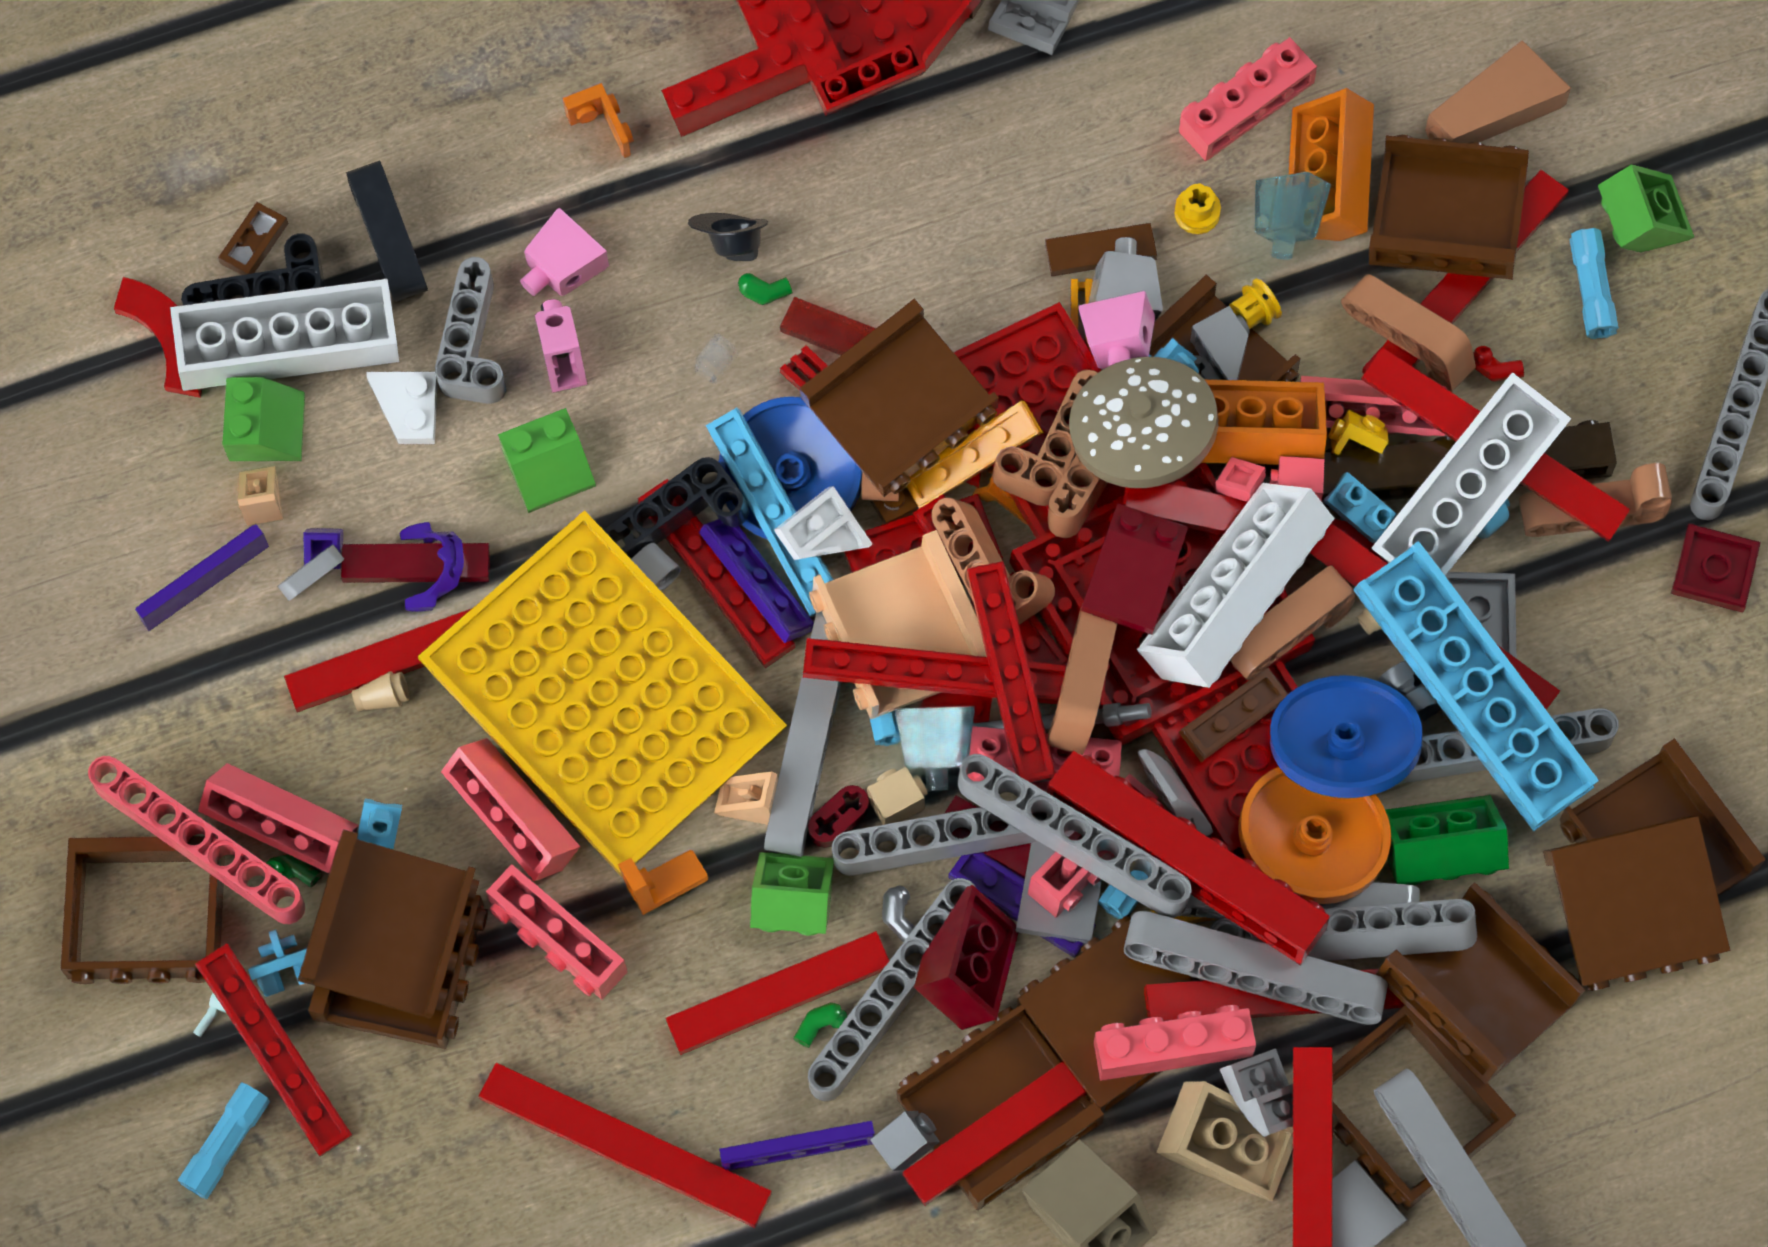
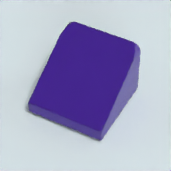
[303,528,343,569]

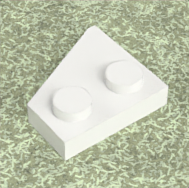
[367,372,438,444]
[774,486,872,560]

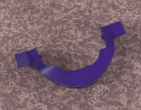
[400,522,464,612]

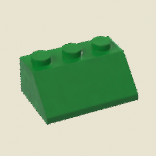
[1385,795,1509,885]

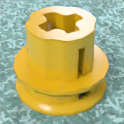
[1174,183,1221,234]
[1229,278,1282,330]

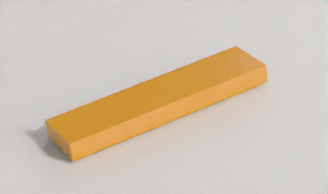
[907,401,1043,509]

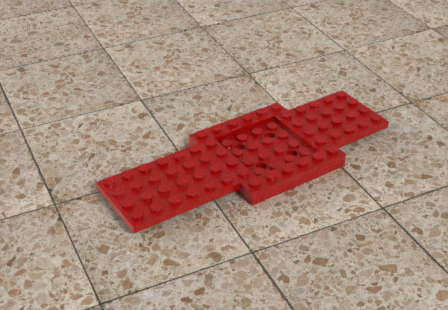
[954,302,1315,853]

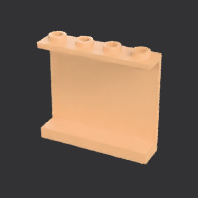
[809,530,987,719]

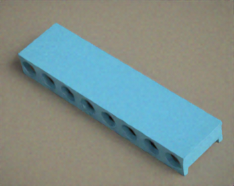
[1353,541,1599,831]

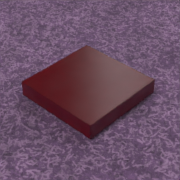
[1671,523,1761,613]

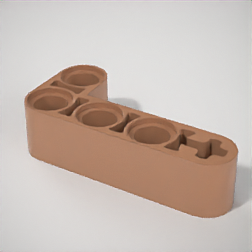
[1341,274,1476,392]
[992,370,1097,506]
[1048,455,1108,538]
[1519,463,1672,537]
[932,498,1055,625]
[1230,566,1356,680]
[1047,603,1117,755]

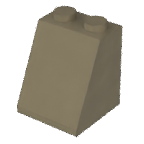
[1022,1139,1157,1247]

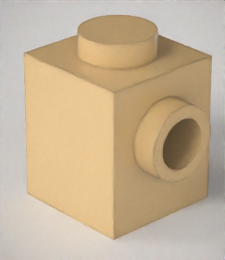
[867,767,928,825]

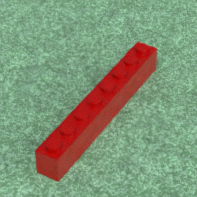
[1047,750,1330,966]

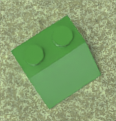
[1598,164,1694,252]
[222,377,305,461]
[498,408,596,513]
[750,852,834,936]

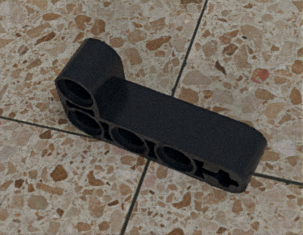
[346,160,428,303]
[181,233,325,306]
[604,457,750,559]

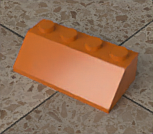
[1285,88,1374,241]
[1201,379,1327,465]

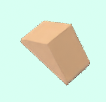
[237,466,283,526]
[714,771,778,825]

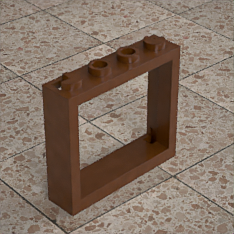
[61,836,225,985]
[1333,1005,1516,1211]

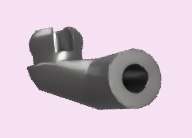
[882,886,915,942]

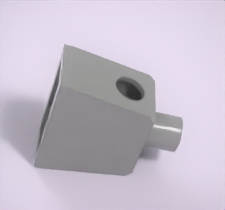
[1088,237,1163,322]

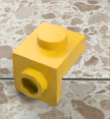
[1328,409,1389,455]

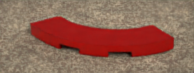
[114,277,203,398]

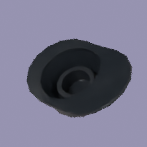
[688,213,768,261]

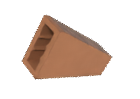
[1425,40,1571,143]

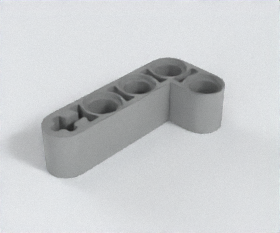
[435,257,506,404]

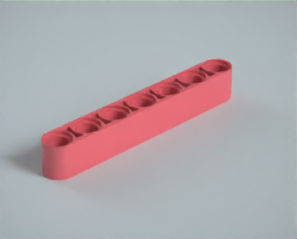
[88,756,305,924]

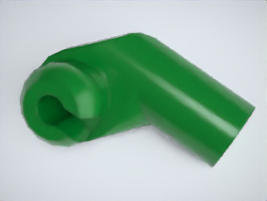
[738,273,793,305]
[266,854,322,888]
[793,1002,848,1048]

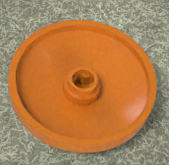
[1238,767,1391,904]

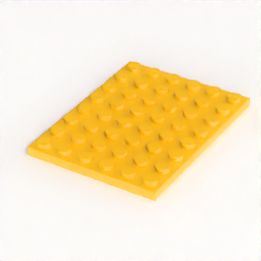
[418,510,787,877]

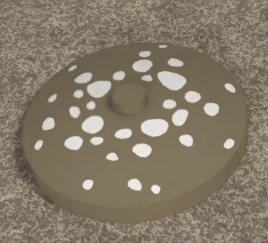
[1069,357,1218,488]

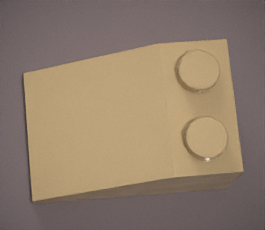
[1156,1081,1293,1201]

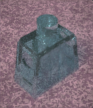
[1254,172,1331,260]
[895,707,975,791]

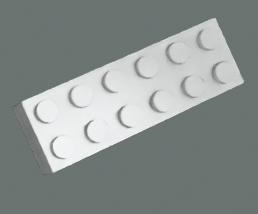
[170,279,399,391]
[1371,372,1571,575]
[1137,483,1335,688]

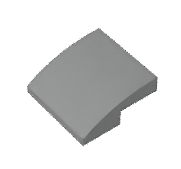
[988,0,1079,55]
[1138,749,1213,836]
[1220,1049,1293,1137]
[1333,1160,1408,1247]

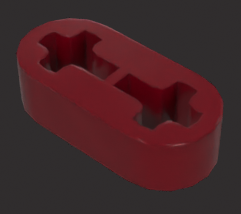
[808,785,869,848]

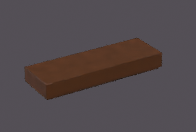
[1045,223,1157,277]
[1179,667,1288,762]

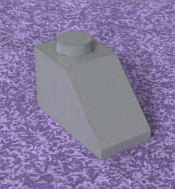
[1190,306,1250,380]

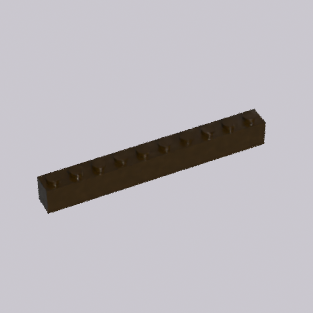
[1256,420,1617,507]

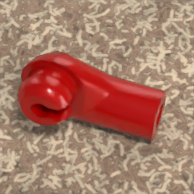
[1473,346,1524,382]

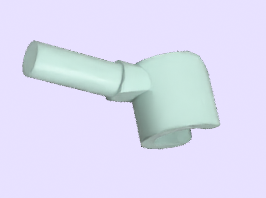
[193,993,226,1038]

